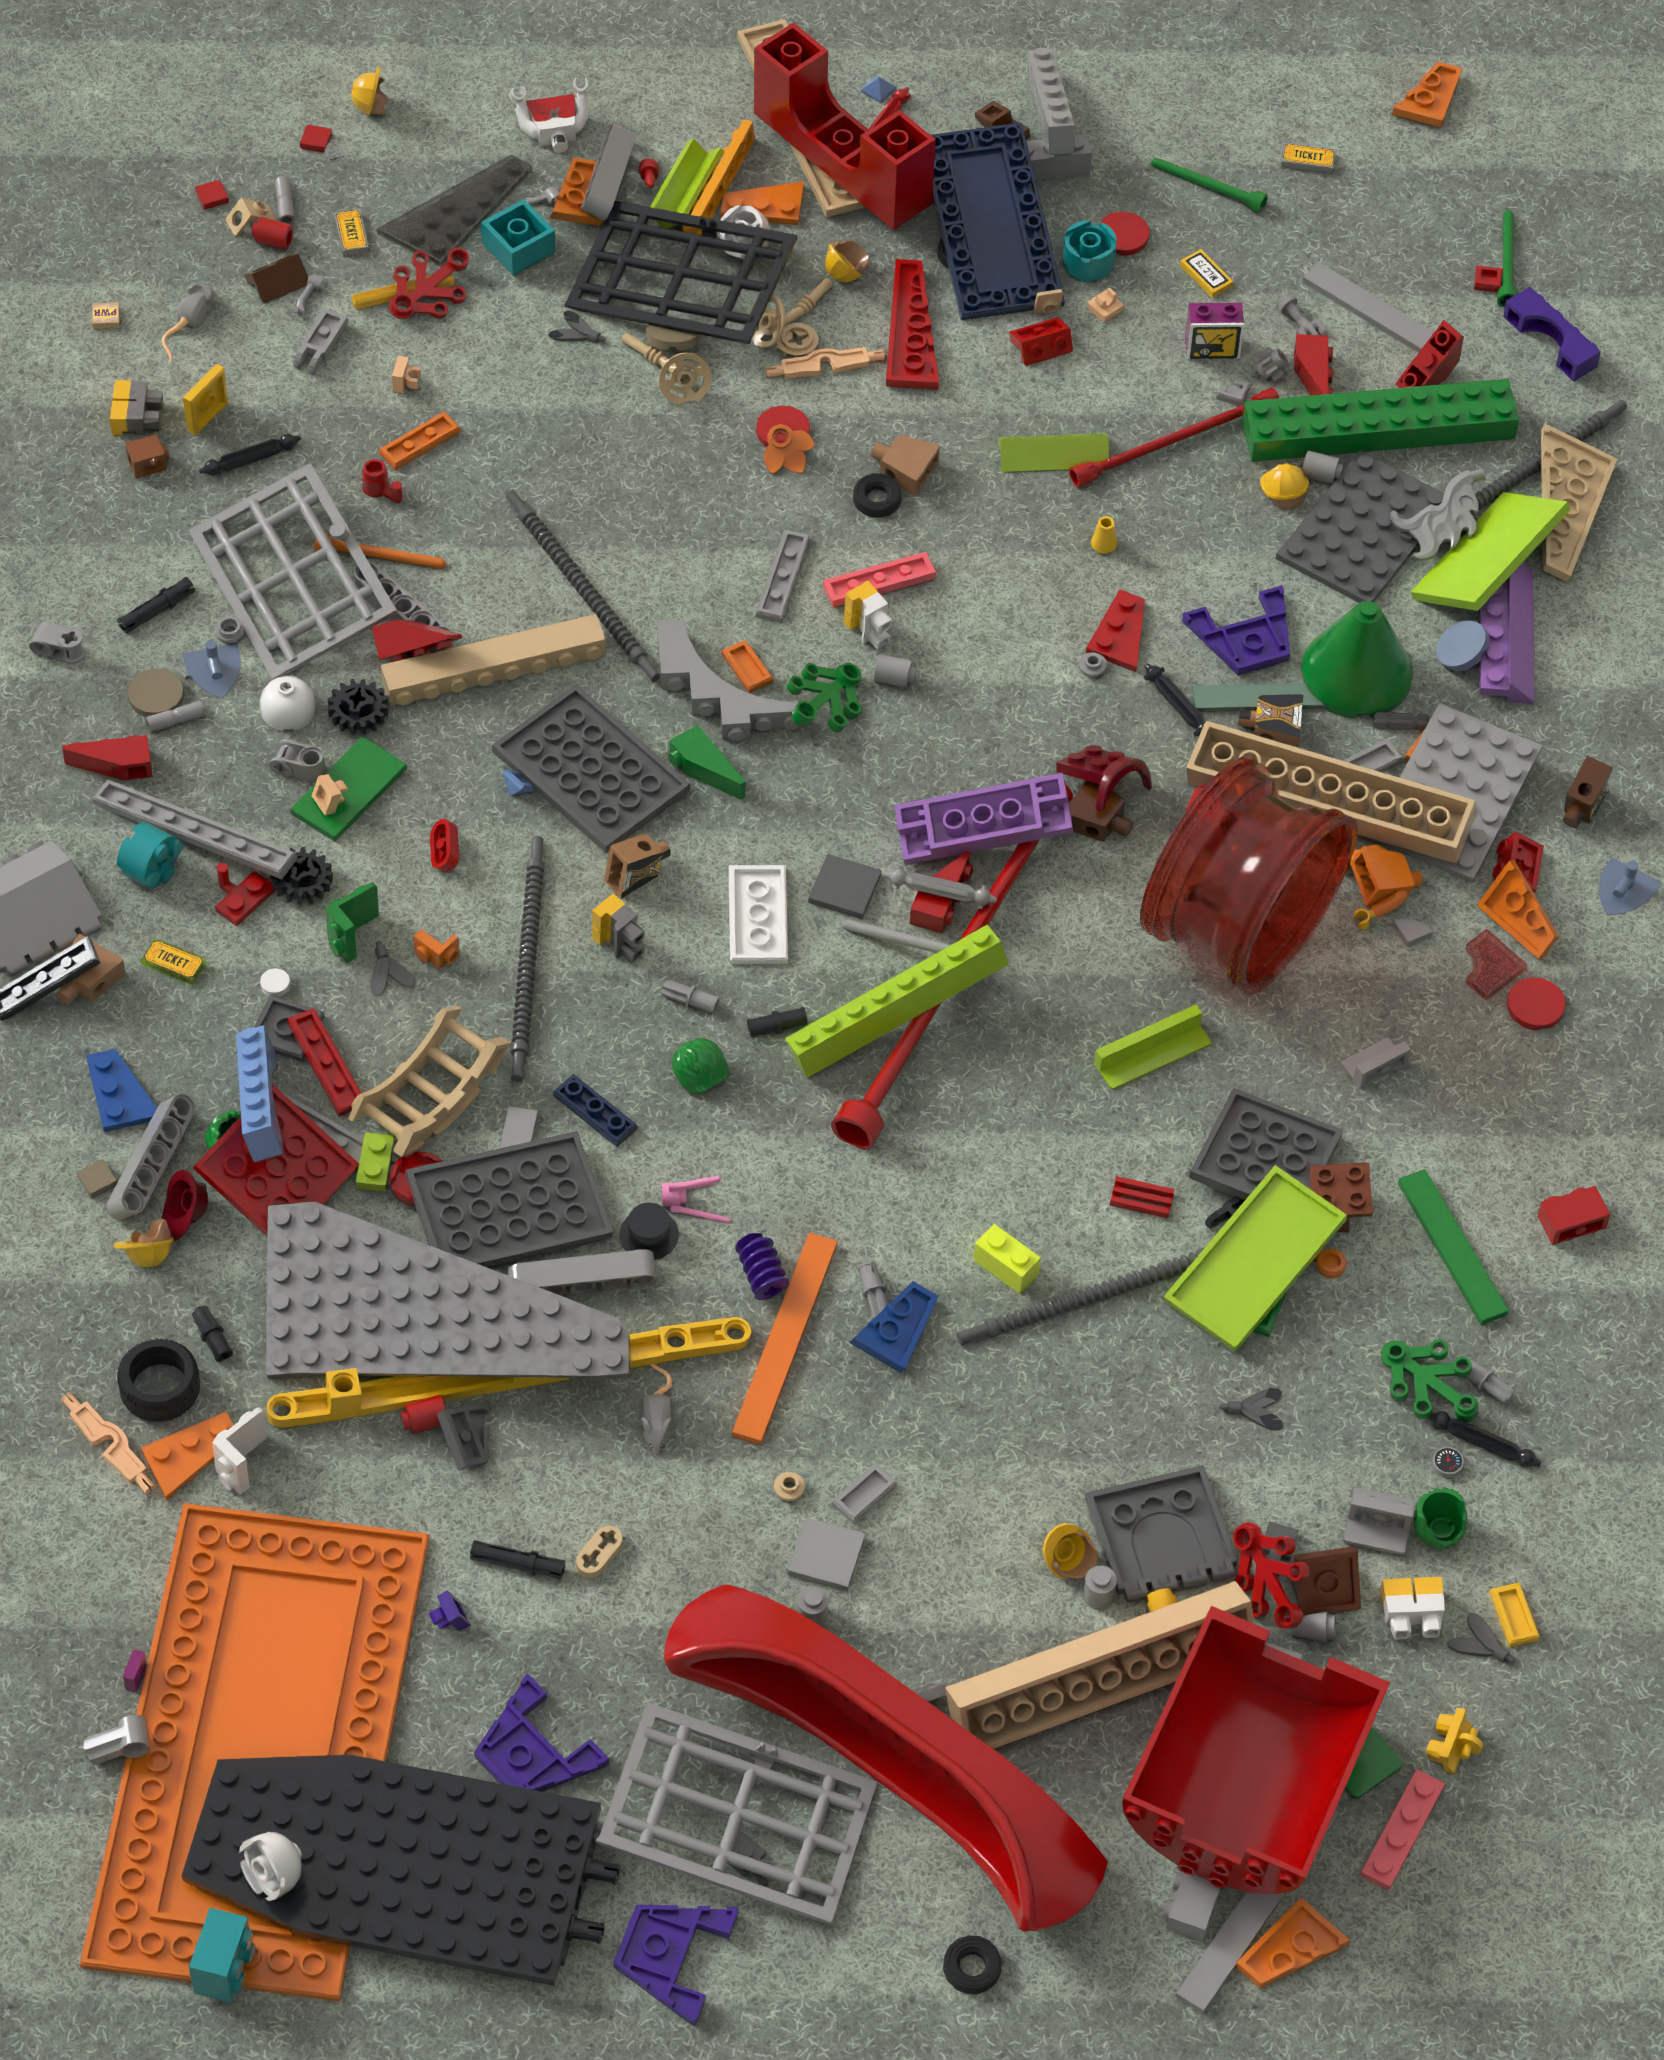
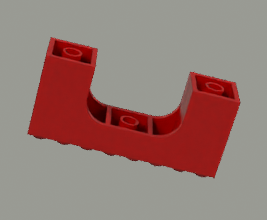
[754,22,936,230]

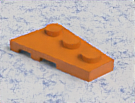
[1392,62,1463,128]
[550,157,602,226]
[720,181,804,225]
[1477,860,1560,959]
[141,1412,234,1501]
[1235,1898,1350,1989]

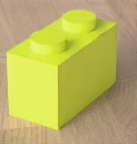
[974,1224,1041,1294]

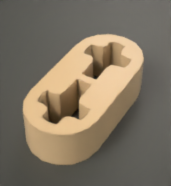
[576,1525,622,1579]

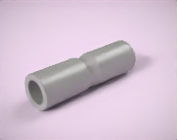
[275,176,295,224]
[145,701,205,733]

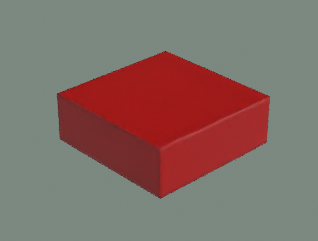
[300,124,332,153]
[195,179,229,210]
[1474,265,1503,292]

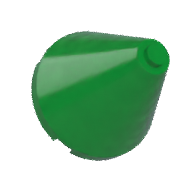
[1301,601,1413,719]

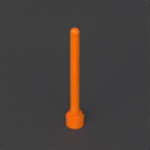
[314,532,446,569]

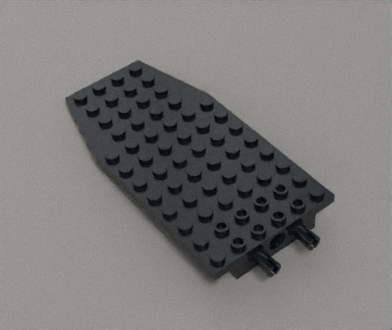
[181,1755,620,1986]

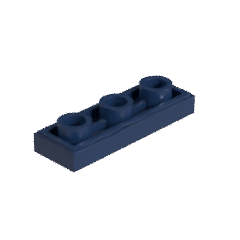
[553,1074,637,1147]

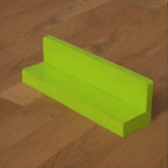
[650,138,724,229]
[998,433,1109,472]
[1094,1004,1211,1090]

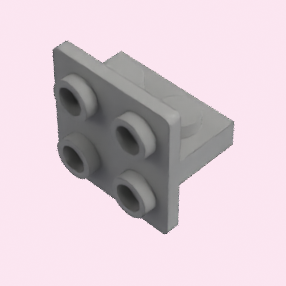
[1343,1487,1415,1556]

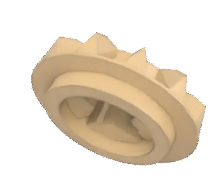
[776,323,819,358]

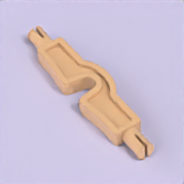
[765,347,885,379]
[61,1392,156,1495]

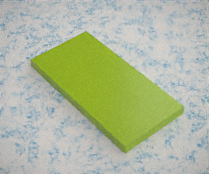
[1410,492,1570,611]
[1164,1165,1347,1352]

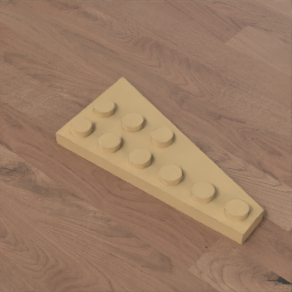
[1541,424,1617,582]

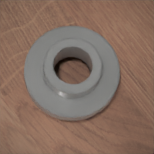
[216,617,244,643]
[1079,653,1107,678]

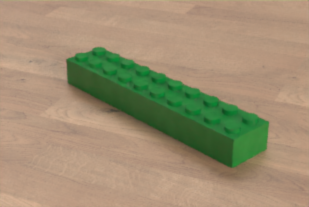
[1242,379,1519,462]

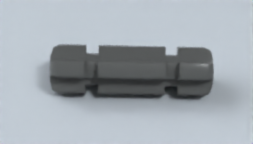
[1374,712,1429,730]

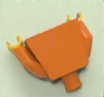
[1334,844,1422,930]

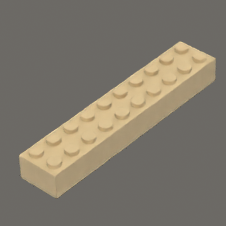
[1186,721,1475,864]
[945,1581,1254,1749]

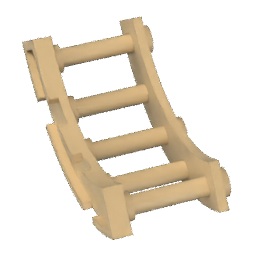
[348,1005,511,1157]

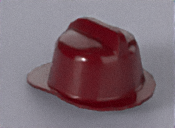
[161,1170,209,1241]

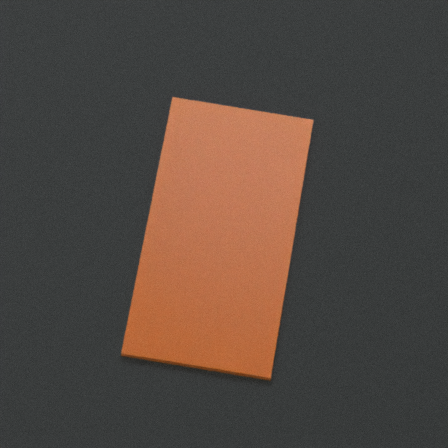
[80,1503,430,2002]

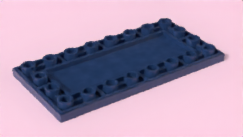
[931,122,1065,320]

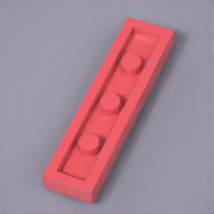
[823,552,936,608]
[1360,1769,1445,1890]

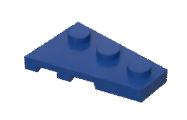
[86,1049,157,1132]
[849,1281,939,1373]

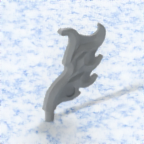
[1390,469,1485,561]

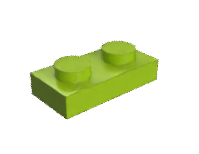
[356,1132,395,1192]

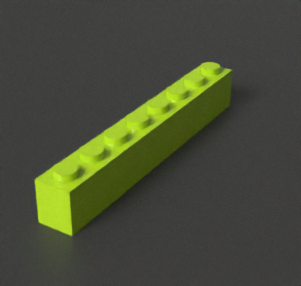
[785,925,1009,1078]

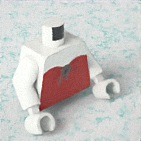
[509,78,589,153]

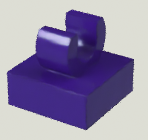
[429,1590,471,1631]

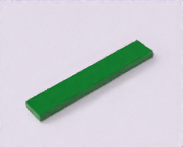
[1397,1169,1509,1325]

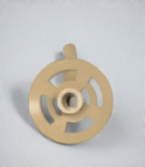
[749,278,833,348]
[621,333,712,405]

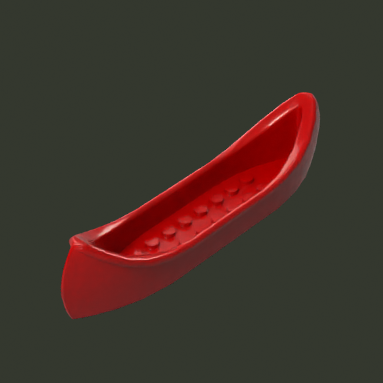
[664,1584,1108,1932]

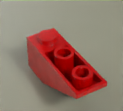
[1294,334,1333,396]
[372,620,462,662]
[62,735,153,781]
[910,851,973,933]

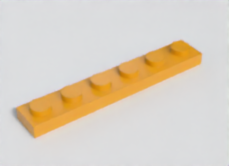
[683,119,755,244]

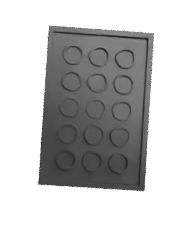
[1275,450,1444,603]
[492,684,690,853]
[405,1131,613,1267]

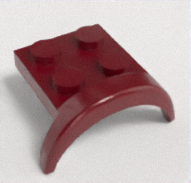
[1056,745,1152,811]

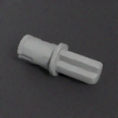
[661,980,720,1015]
[857,1261,888,1318]
[1458,1356,1515,1405]

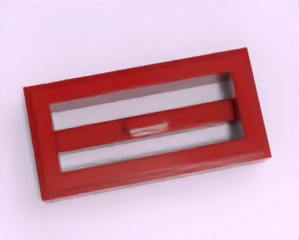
[1110,1176,1175,1218]

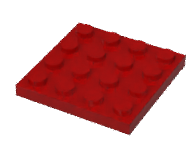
[193,1084,359,1236]

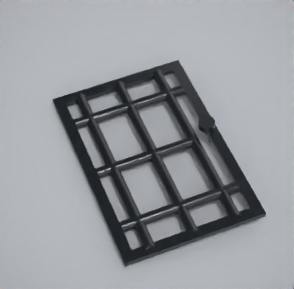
[565,201,798,344]

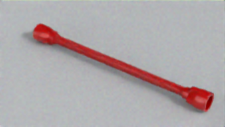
[1069,388,1279,488]

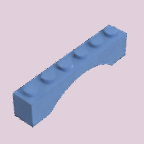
[236,1025,283,1162]

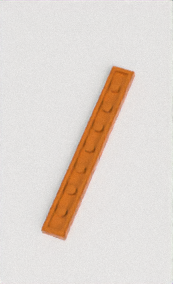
[732,1233,838,1445]

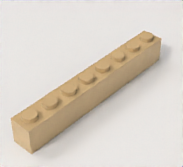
[381,614,606,706]

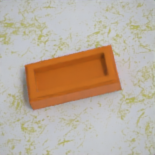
[722,640,773,693]

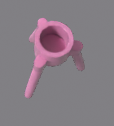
[662,1176,731,1223]

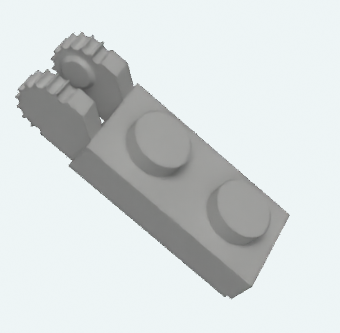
[293,309,348,374]

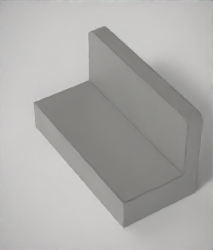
[1341,1038,1411,1089]

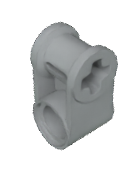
[29,621,86,664]
[269,739,326,782]

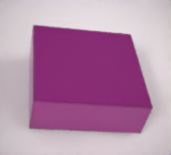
[123,1650,147,1693]

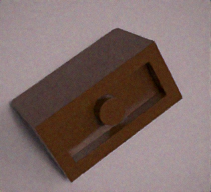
[244,254,308,303]

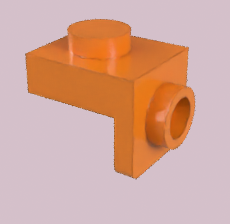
[413,929,460,969]

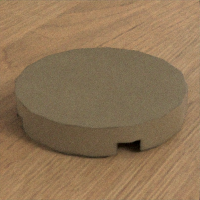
[646,325,699,351]
[127,668,184,717]

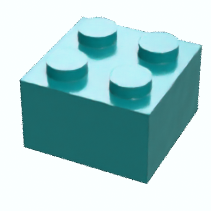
[481,199,556,275]
[189,1908,256,2003]

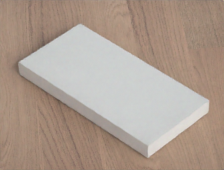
[729,865,788,964]

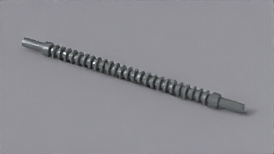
[1471,400,1627,514]
[506,490,661,682]
[510,836,545,1082]
[956,1247,1205,1344]

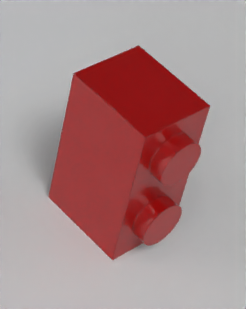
[1537,1186,1610,1245]

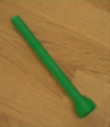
[1151,158,1268,214]
[1497,210,1518,307]

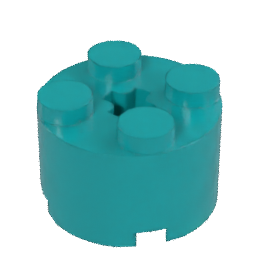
[1062,220,1116,282]
[117,822,183,889]

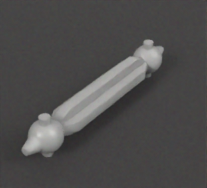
[884,866,997,909]

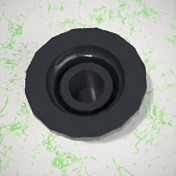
[619,1202,679,1260]

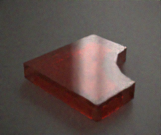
[1465,929,1528,1001]

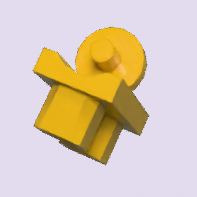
[1426,1708,1483,1774]

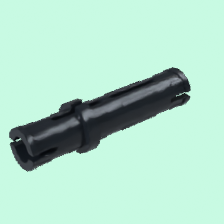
[117,577,195,634]
[470,1540,566,1580]

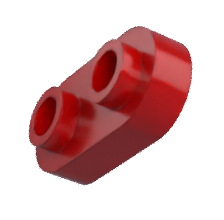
[430,819,459,873]

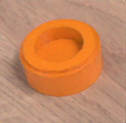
[1316,1249,1346,1278]

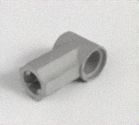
[84,1715,150,1765]

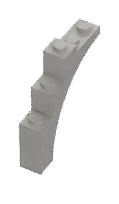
[657,619,801,742]

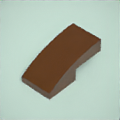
[975,101,1031,139]

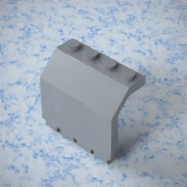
[0,840,102,977]

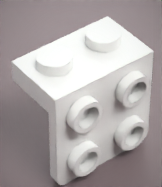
[212,1407,267,1495]

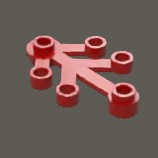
[389,247,470,319]
[1233,1522,1310,1629]

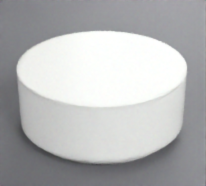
[260,968,290,997]

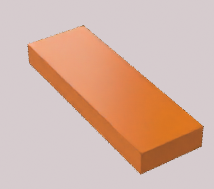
[379,411,461,470]

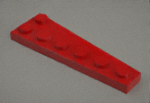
[886,259,939,390]

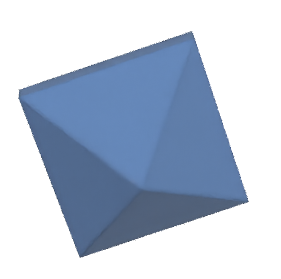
[861,75,897,103]
[502,770,536,796]

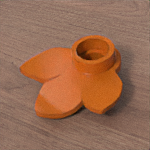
[764,424,815,474]

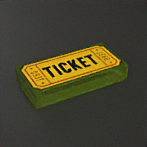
[141,938,207,985]

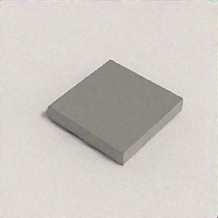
[788,1517,865,1591]

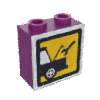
[1185,302,1244,359]

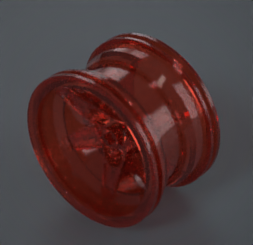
[1140,756,1357,995]

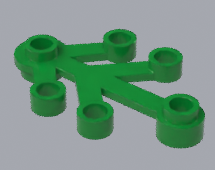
[786,662,862,732]
[1381,1339,1479,1422]

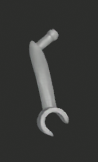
[293,274,327,318]

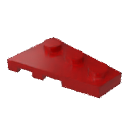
[1086,589,1145,672]

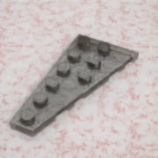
[377,155,532,267]

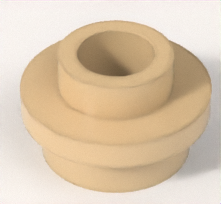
[774,1472,805,1501]

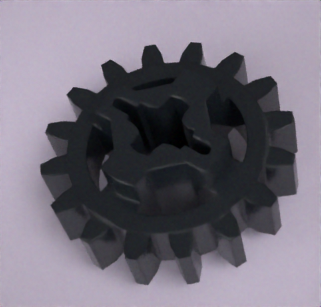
[328,679,389,735]
[270,847,333,905]

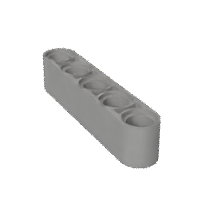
[581,122,637,221]
[354,563,454,653]
[107,1093,195,1221]
[507,1250,657,1297]

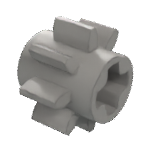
[1255,347,1289,382]

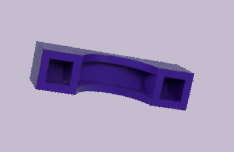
[1503,287,1601,382]

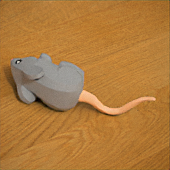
[162,283,215,362]
[641,1364,672,1454]

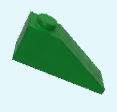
[668,725,746,799]

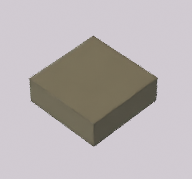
[76,1159,117,1199]

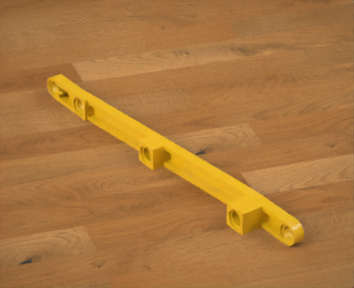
[267,1317,751,1428]

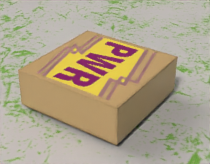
[92,302,120,329]

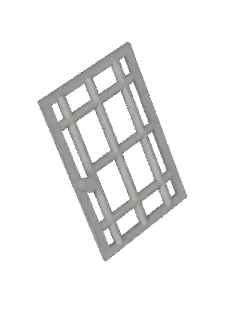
[188,463,398,680]
[596,1702,877,1925]

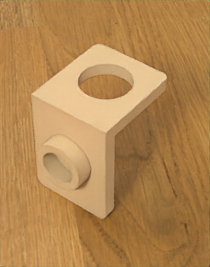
[226,197,277,236]
[1033,289,1063,314]

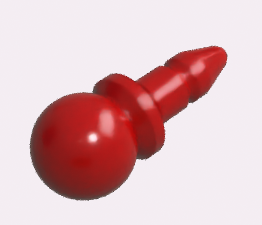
[638,158,659,188]

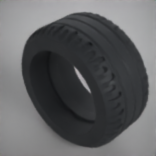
[117,1338,200,1422]

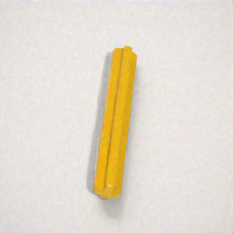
[352,274,454,310]

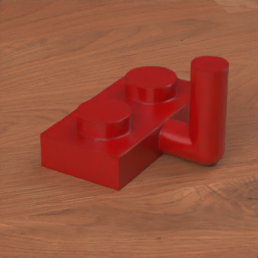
[215,863,276,926]

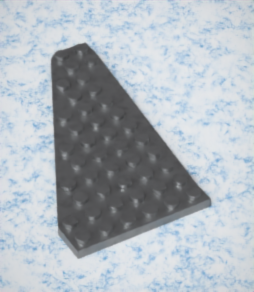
[266,1202,631,1380]

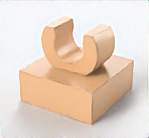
[1087,288,1124,323]
[392,356,421,393]
[312,774,348,816]

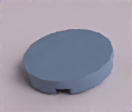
[1436,620,1490,672]

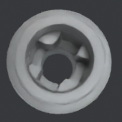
[1290,1611,1336,1643]

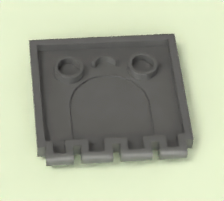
[1085,1465,1238,1602]

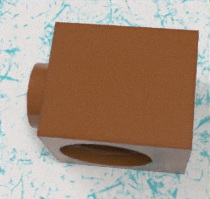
[125,434,170,479]

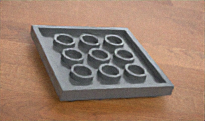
[1189,1088,1343,1200]

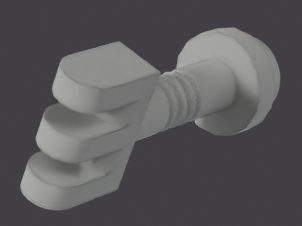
[1277,293,1328,336]

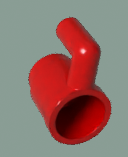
[362,459,403,503]

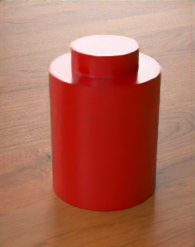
[252,217,294,250]
[400,1394,446,1434]

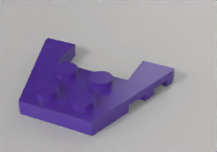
[1182,585,1290,675]
[474,1674,609,1791]
[614,1905,739,2026]

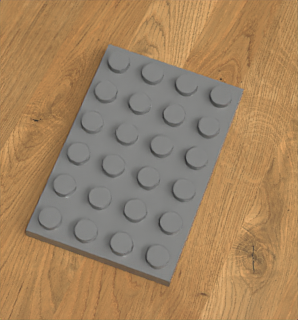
[1369,703,1542,883]

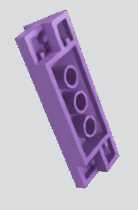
[1478,563,1534,704]
[894,773,1074,865]

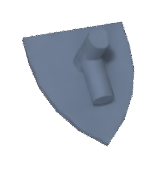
[182,640,241,699]
[1599,857,1662,915]

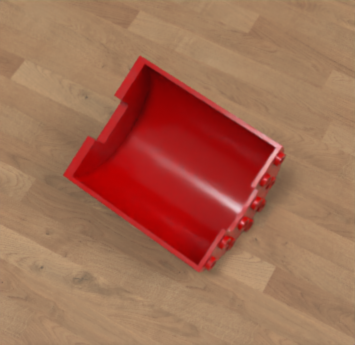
[1122,1606,1390,1894]

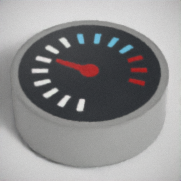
[1432,1447,1464,1478]

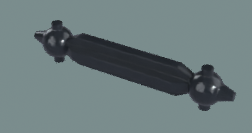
[199,434,301,476]
[1144,663,1206,737]
[1429,1411,1542,1467]

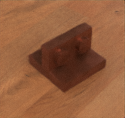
[1290,1546,1361,1615]

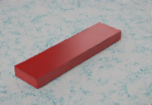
[287,1008,361,1117]

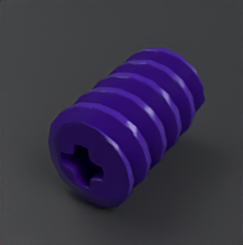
[735,1233,789,1300]

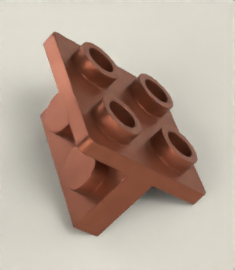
[1309,1162,1373,1232]

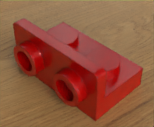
[1009,317,1073,366]
[1492,831,1544,893]

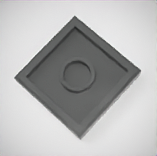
[808,854,882,919]
[254,995,325,1062]

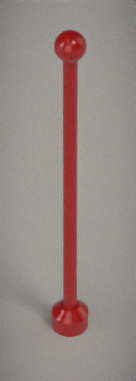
[831,784,1073,1150]

